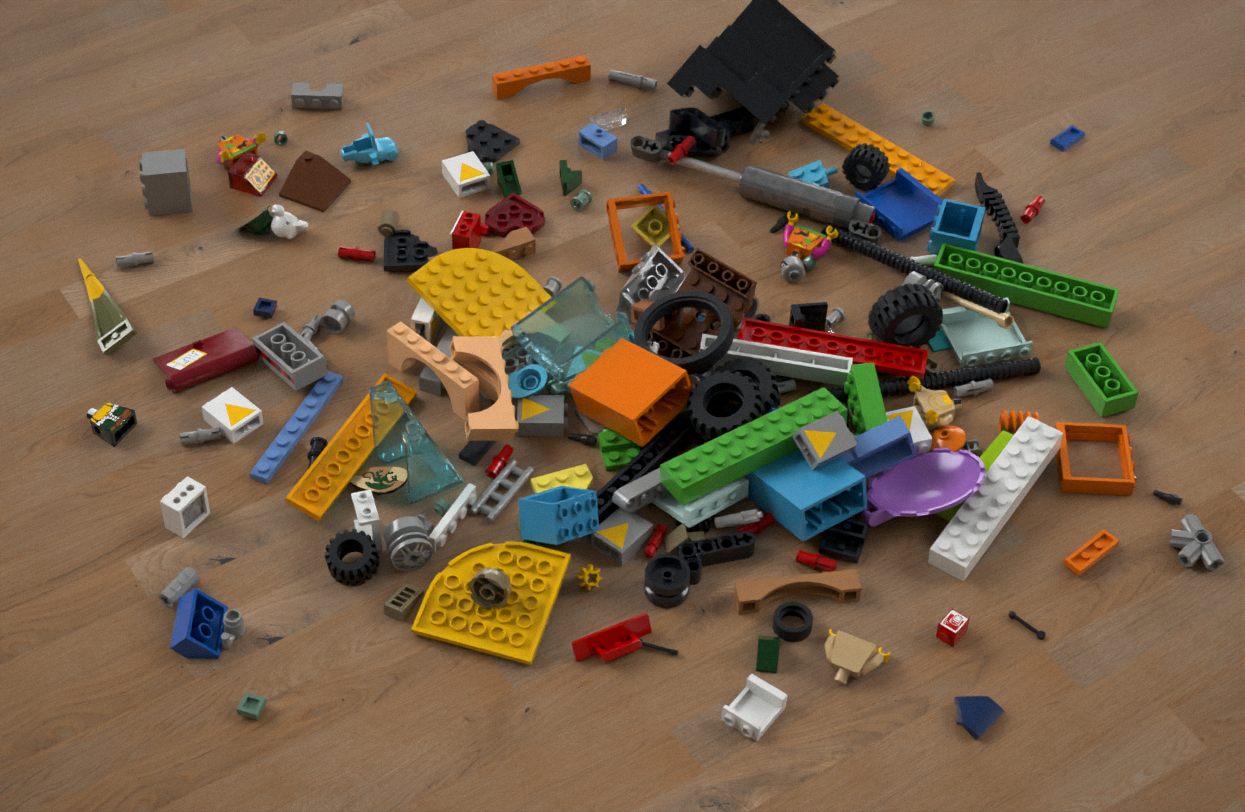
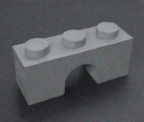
[291,83,344,110]

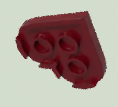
[484,193,545,237]

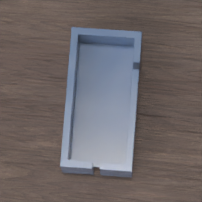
[840,416,916,479]

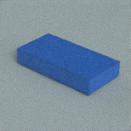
[1050,125,1085,152]

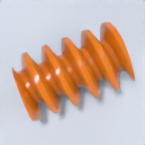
[998,410,1040,434]

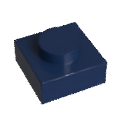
[253,298,277,318]

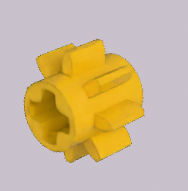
[575,564,603,590]

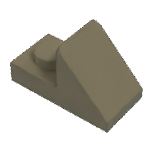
[663,523,705,555]

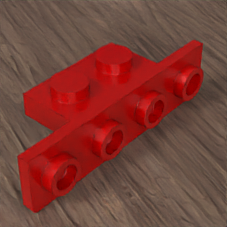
[571,613,652,662]

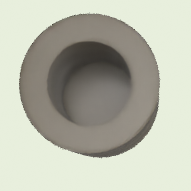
[378,210,399,237]

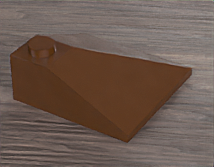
[279,151,351,213]

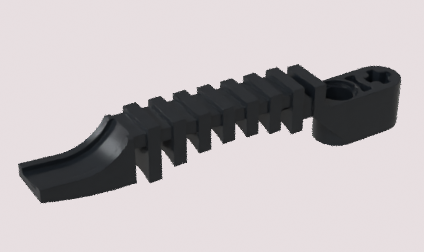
[974,172,1023,264]

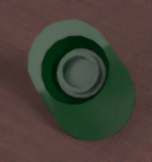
[235,205,273,235]

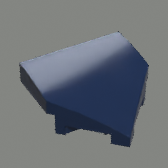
[954,696,1004,740]

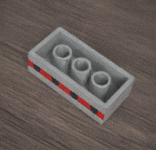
[252,322,328,391]

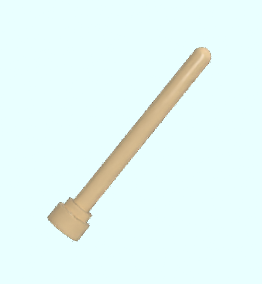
[941,291,1014,329]

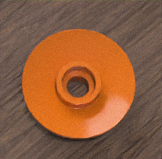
[930,425,966,452]

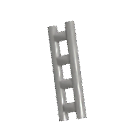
[469,459,534,523]

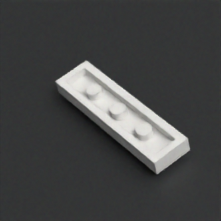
[428,483,477,552]

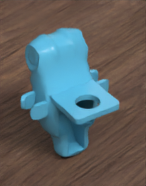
[340,123,398,165]

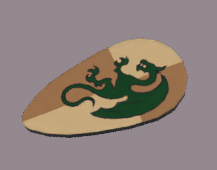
[350,467,408,495]

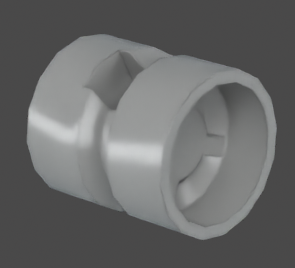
[321,300,355,334]

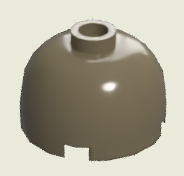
[468,567,512,610]

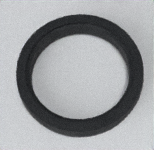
[634,290,734,375]

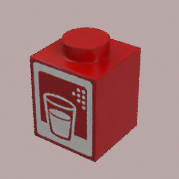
[936,609,970,647]

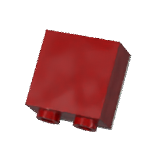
[450,211,481,250]

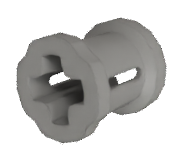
[542,276,563,299]

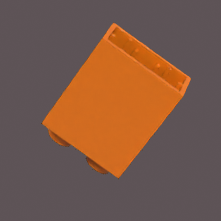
[569,338,692,447]

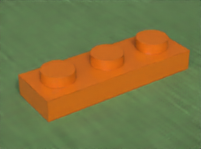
[1064,529,1120,576]

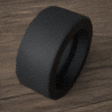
[773,602,813,642]

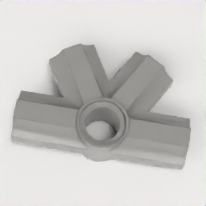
[1170,514,1224,571]

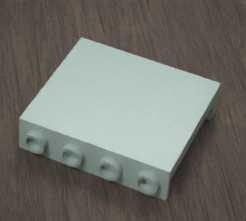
[941,298,1033,368]
[652,477,749,528]

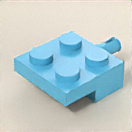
[788,160,838,189]

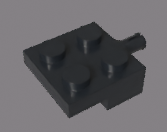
[819,515,869,564]

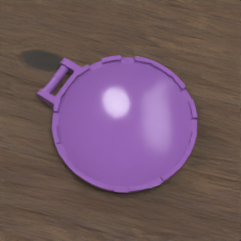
[859,448,986,526]

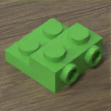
[598,428,641,471]

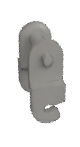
[963,438,982,456]

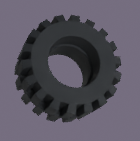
[842,143,890,191]
[325,529,379,586]

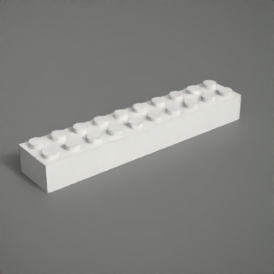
[928,416,1063,582]

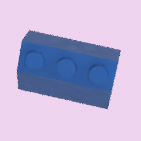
[170,588,228,659]

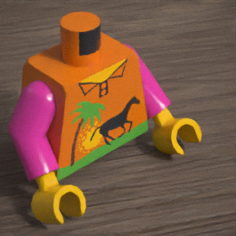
[217,132,267,172]
[783,211,838,262]

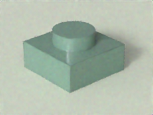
[237,692,267,720]

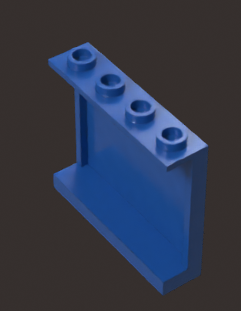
[854,168,943,242]

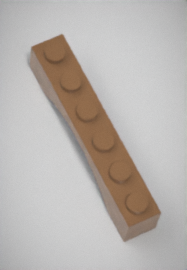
[428,227,536,261]
[734,569,862,615]

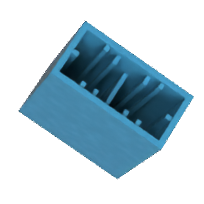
[744,449,867,542]

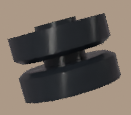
[644,555,690,608]

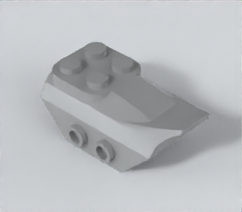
[616,244,686,324]

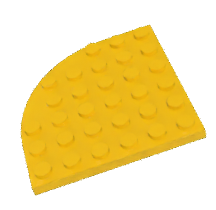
[406,248,556,338]
[411,541,571,665]

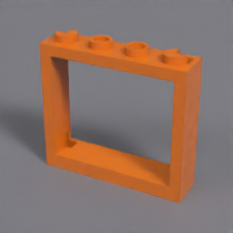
[606,192,685,272]
[1055,422,1137,496]

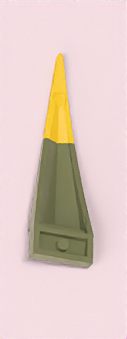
[78,258,137,356]

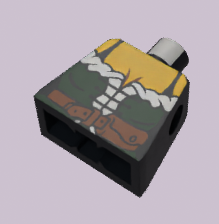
[87,403,137,447]

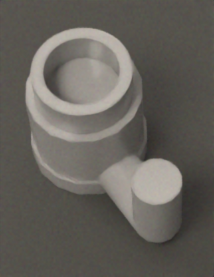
[221,609,246,649]

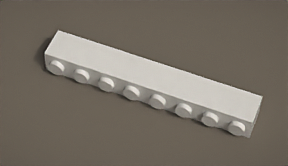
[699,334,853,386]

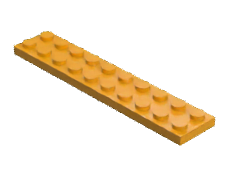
[801,103,955,197]
[285,373,417,522]

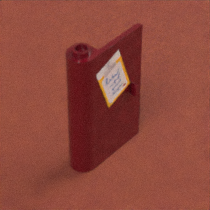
[153,327,259,393]

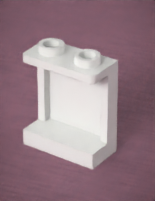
[351,490,382,555]
[721,674,787,741]

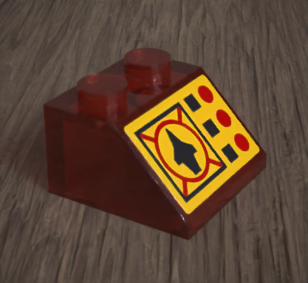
[228,152,277,197]

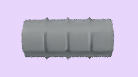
[159,567,200,608]

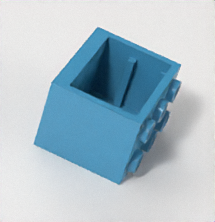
[927,199,986,256]
[518,486,599,545]

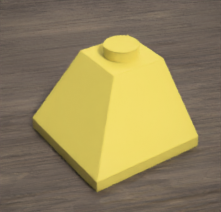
[630,205,680,247]

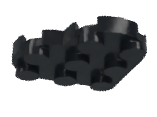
[466,120,520,163]
[384,229,438,271]

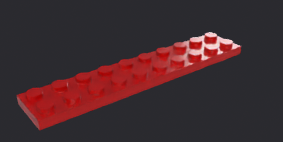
[738,318,928,379]

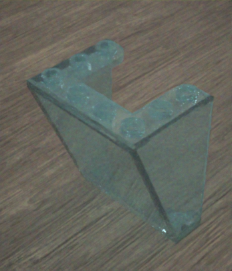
[510,276,635,384]
[369,381,464,505]

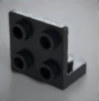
[789,302,828,331]

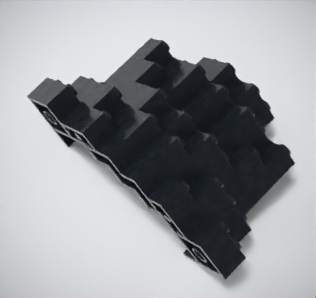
[667,0,839,125]

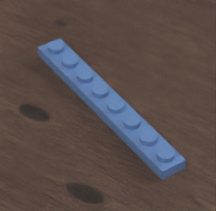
[250,371,343,484]

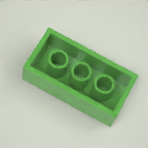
[1064,342,1139,418]
[844,363,888,436]

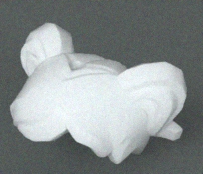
[269,204,308,239]

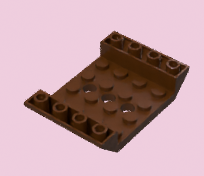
[648,248,757,374]

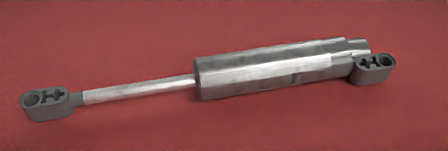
[630,136,882,246]

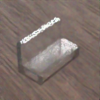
[589,107,626,130]

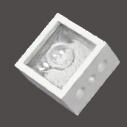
[160,476,210,538]

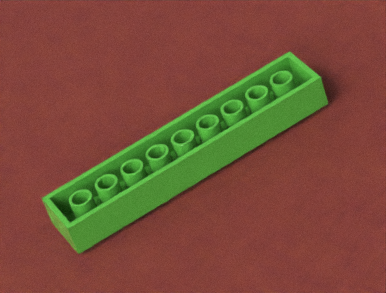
[933,243,1120,328]
[660,387,847,506]

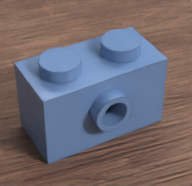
[579,123,617,160]

